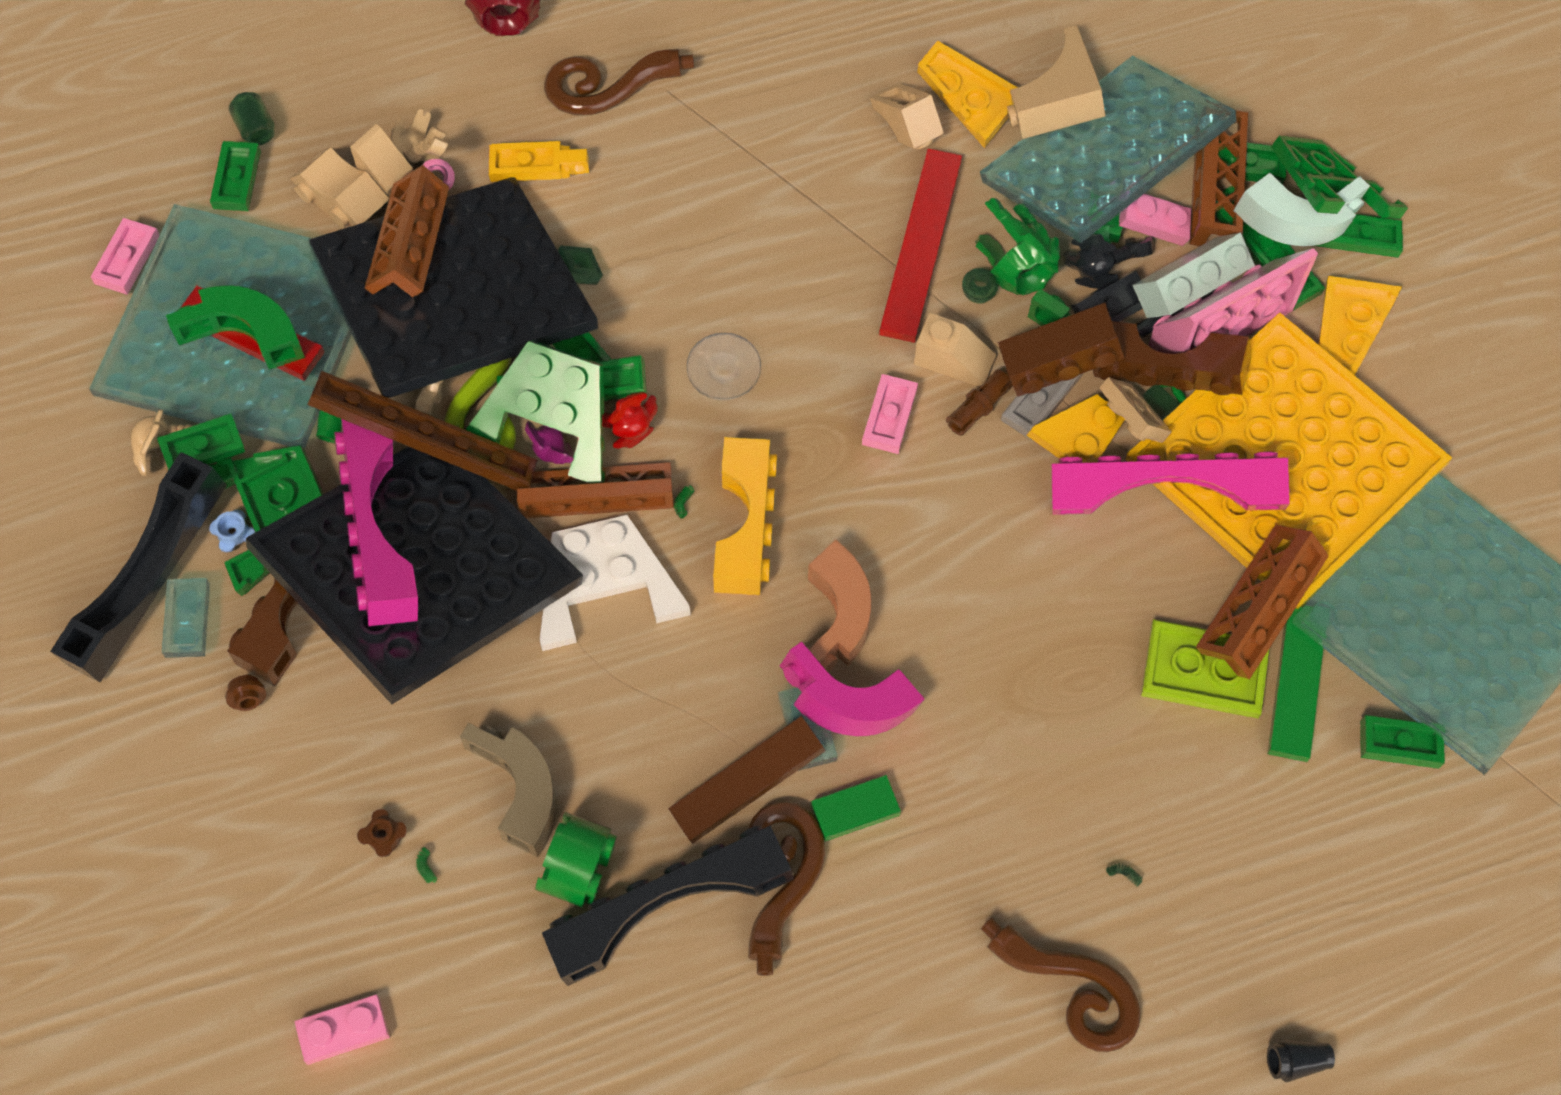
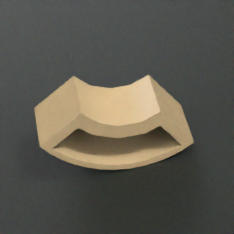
[290,147,389,228]

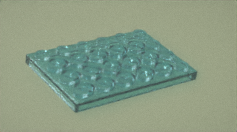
[980,56,1237,243]

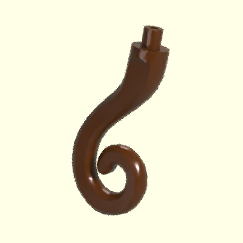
[544,49,694,116]
[748,801,825,976]
[981,917,1140,1052]

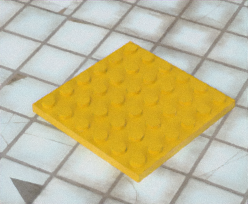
[1125,312,1452,610]

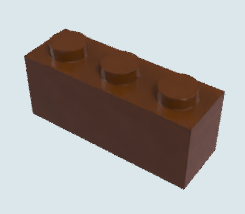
[998,303,1125,397]

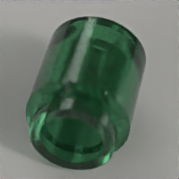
[228,92,275,146]

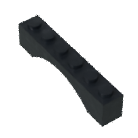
[50,452,227,682]
[542,825,794,986]

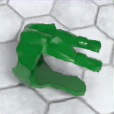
[975,198,1060,296]

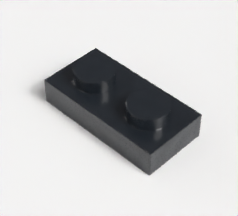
[1070,271,1143,322]

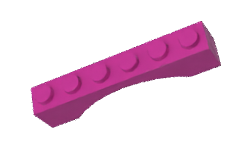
[335,419,418,626]
[1052,452,1290,515]

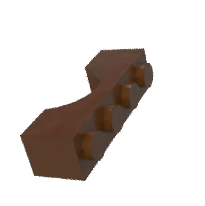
[1093,321,1251,395]
[227,579,298,686]

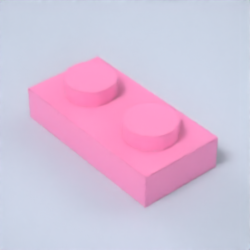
[1119,189,1191,246]
[91,218,160,295]
[862,374,918,454]
[294,994,390,1065]

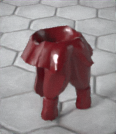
[464,0,541,36]

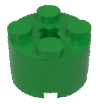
[535,812,617,907]

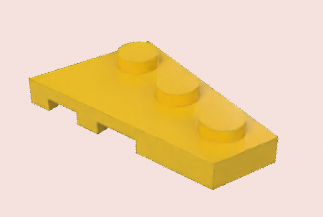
[917,40,1018,148]
[1318,276,1402,375]

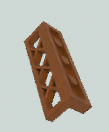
[1189,105,1248,246]
[365,165,449,297]
[517,462,674,518]
[1196,525,1329,679]

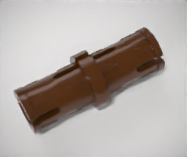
[946,369,1013,436]

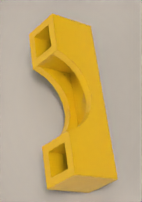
[713,437,777,595]

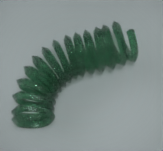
[1106,863,1143,887]

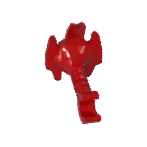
[602,392,658,449]

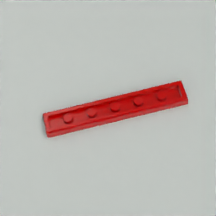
[879,148,962,343]

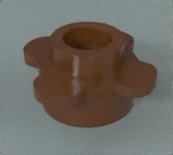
[357,809,407,857]

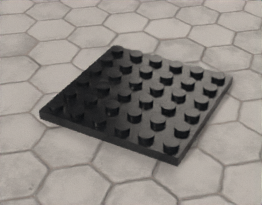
[308,177,598,398]
[246,446,583,704]

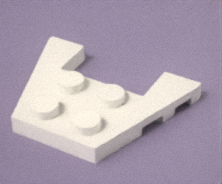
[540,515,691,651]

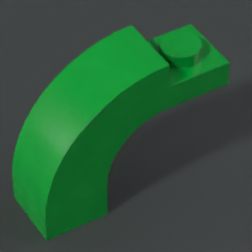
[166,285,305,370]

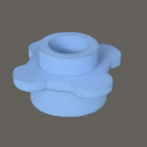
[209,510,255,553]

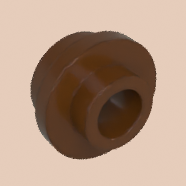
[225,675,267,711]

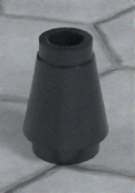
[1267,1039,1335,1082]

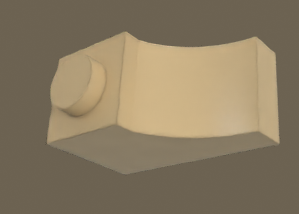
[870,83,944,149]

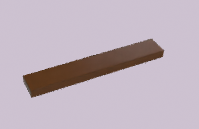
[307,370,538,491]

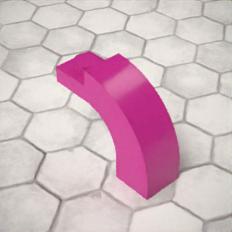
[780,641,925,736]

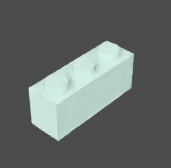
[1132,233,1255,318]

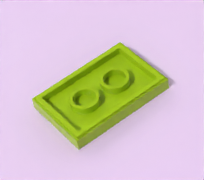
[1141,619,1269,719]

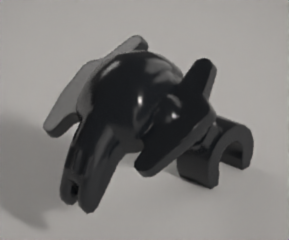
[1063,234,1153,289]

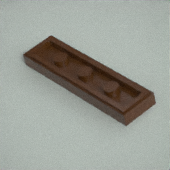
[668,716,826,844]

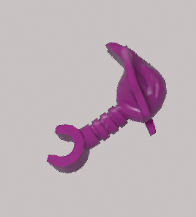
[525,421,574,464]

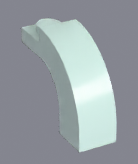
[1233,173,1370,246]

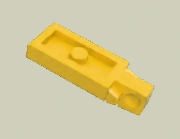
[488,141,589,182]

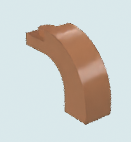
[808,539,871,673]

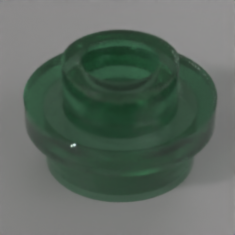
[962,268,999,304]

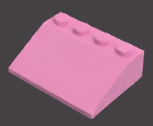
[1149,248,1318,354]

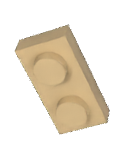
[1099,377,1172,443]

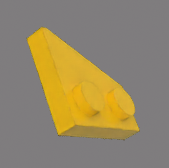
[1026,394,1125,463]

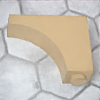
[1006,25,1105,139]

